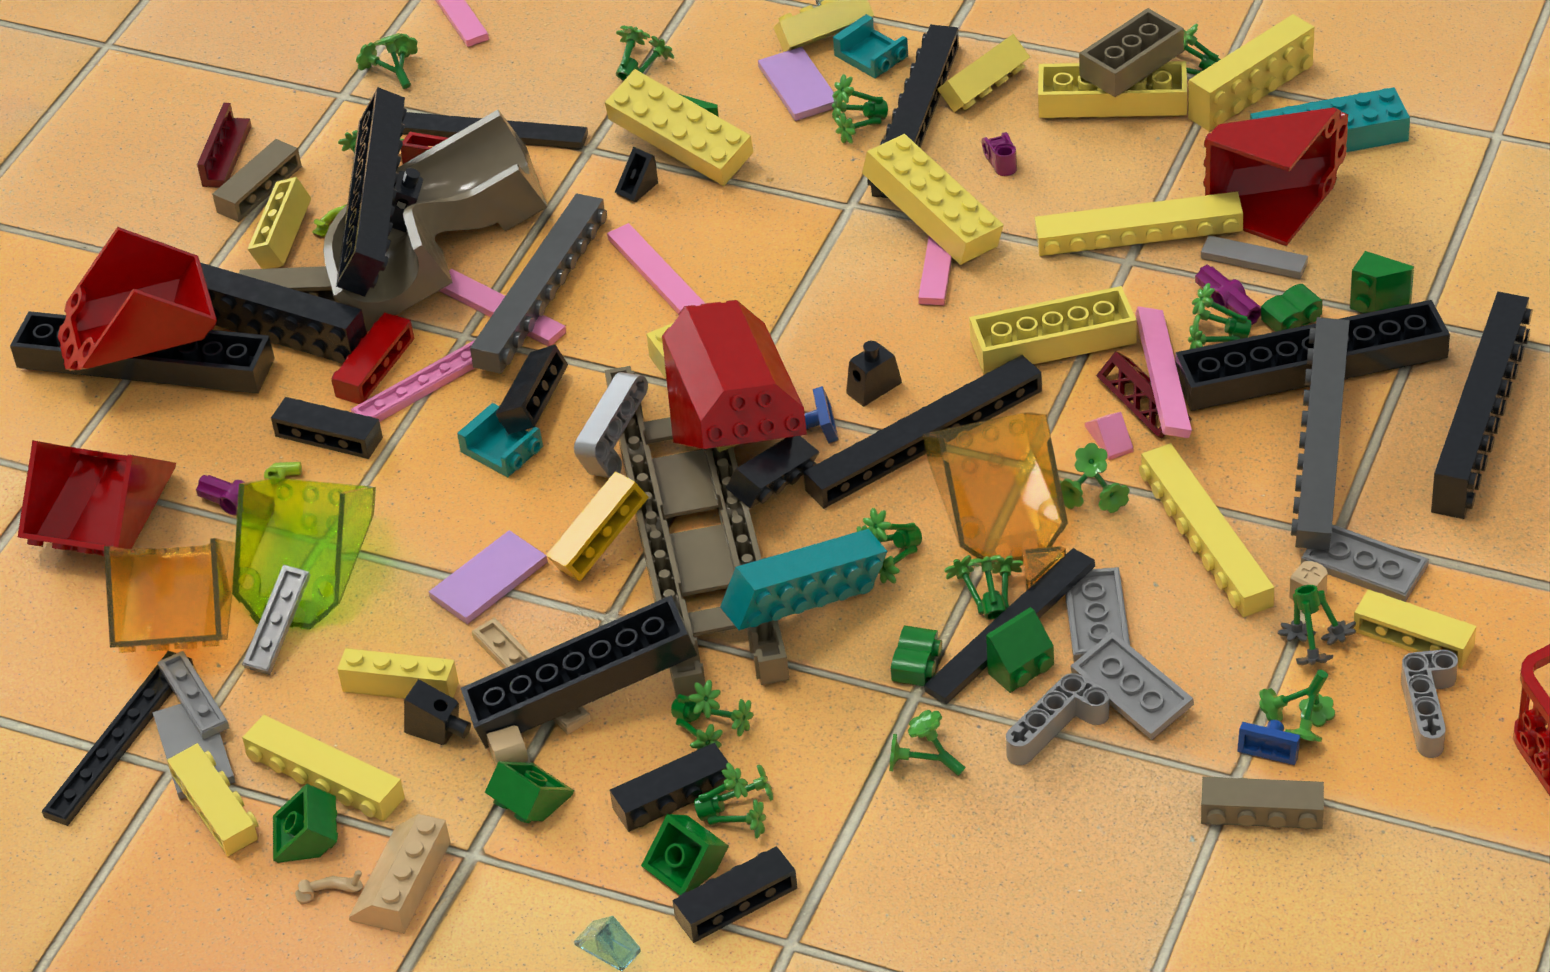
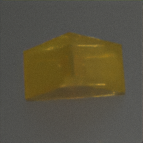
[1022,546,1066,591]

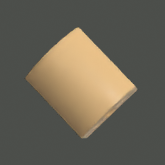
[1289,561,1328,600]
[486,725,528,766]

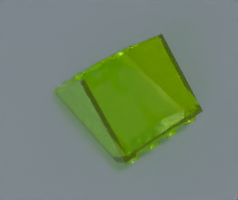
[232,477,376,629]

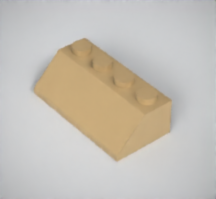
[349,814,451,934]

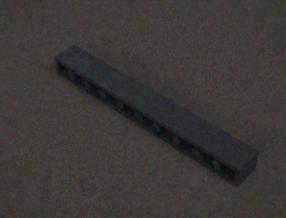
[867,24,959,198]
[803,355,1042,509]

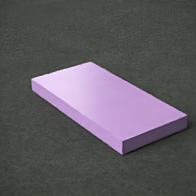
[758,47,834,121]
[429,530,548,624]

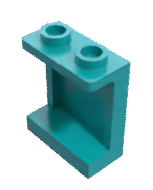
[833,14,908,79]
[457,402,543,478]

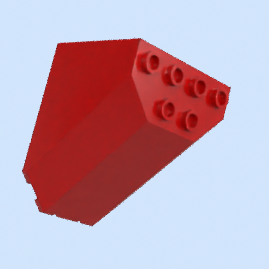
[1203,108,1348,246]
[58,227,217,371]
[662,300,807,449]
[17,440,176,558]

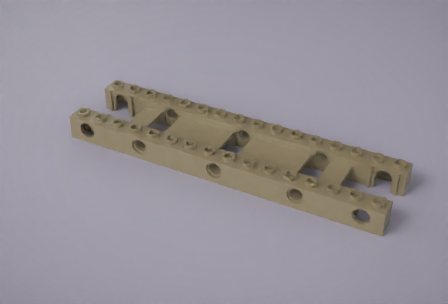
[604,366,789,698]

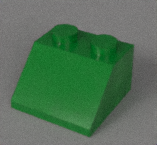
[1350,251,1414,313]
[986,607,1054,693]
[485,761,575,823]
[273,784,338,863]
[641,814,729,895]

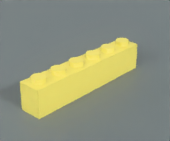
[242,715,405,822]

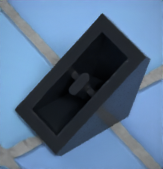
[615,147,658,202]

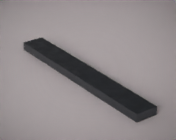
[402,112,588,149]
[924,548,1095,704]
[42,651,193,826]

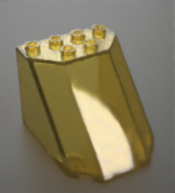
[923,412,1068,562]
[104,538,238,653]

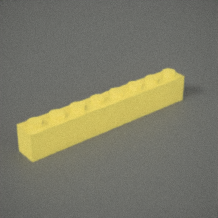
[1035,192,1243,256]
[1139,443,1274,617]

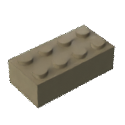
[1079,8,1184,97]

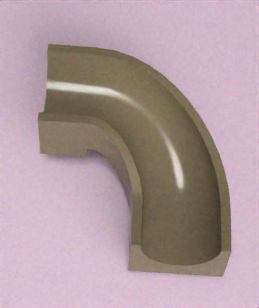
[323,110,547,332]

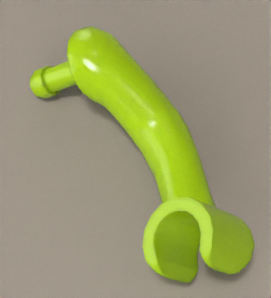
[312,204,347,237]

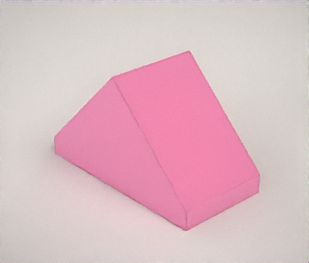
[1085,412,1133,460]

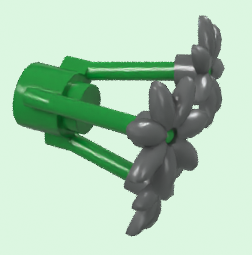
[1278,585,1356,665]

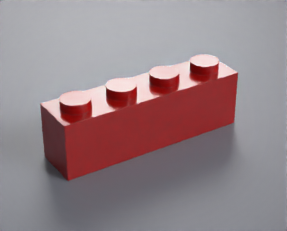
[331,312,415,404]

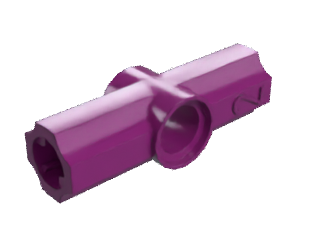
[1195,264,1261,325]
[196,475,276,520]

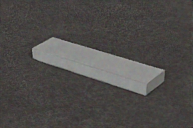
[1201,235,1308,279]
[242,565,311,675]
[157,651,229,740]

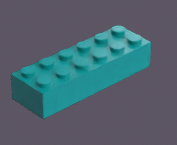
[1250,87,1410,152]
[720,529,888,630]

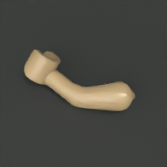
[295,870,363,904]

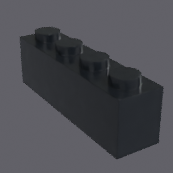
[496,345,568,434]
[271,397,383,459]
[726,436,819,508]
[610,743,729,832]
[672,846,797,943]

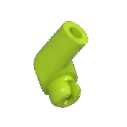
[264,462,302,485]

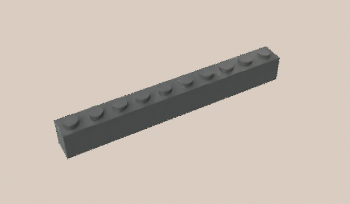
[470,193,607,374]
[1291,317,1349,551]

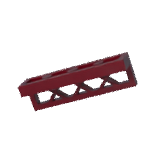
[197,102,252,188]
[1096,351,1192,439]

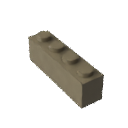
[212,139,302,222]
[239,266,340,303]
[1201,777,1324,829]

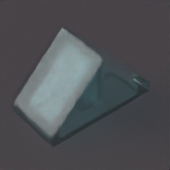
[574,916,641,972]

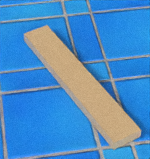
[472,618,591,735]

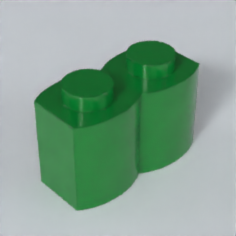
[1261,284,1323,332]
[891,625,942,686]

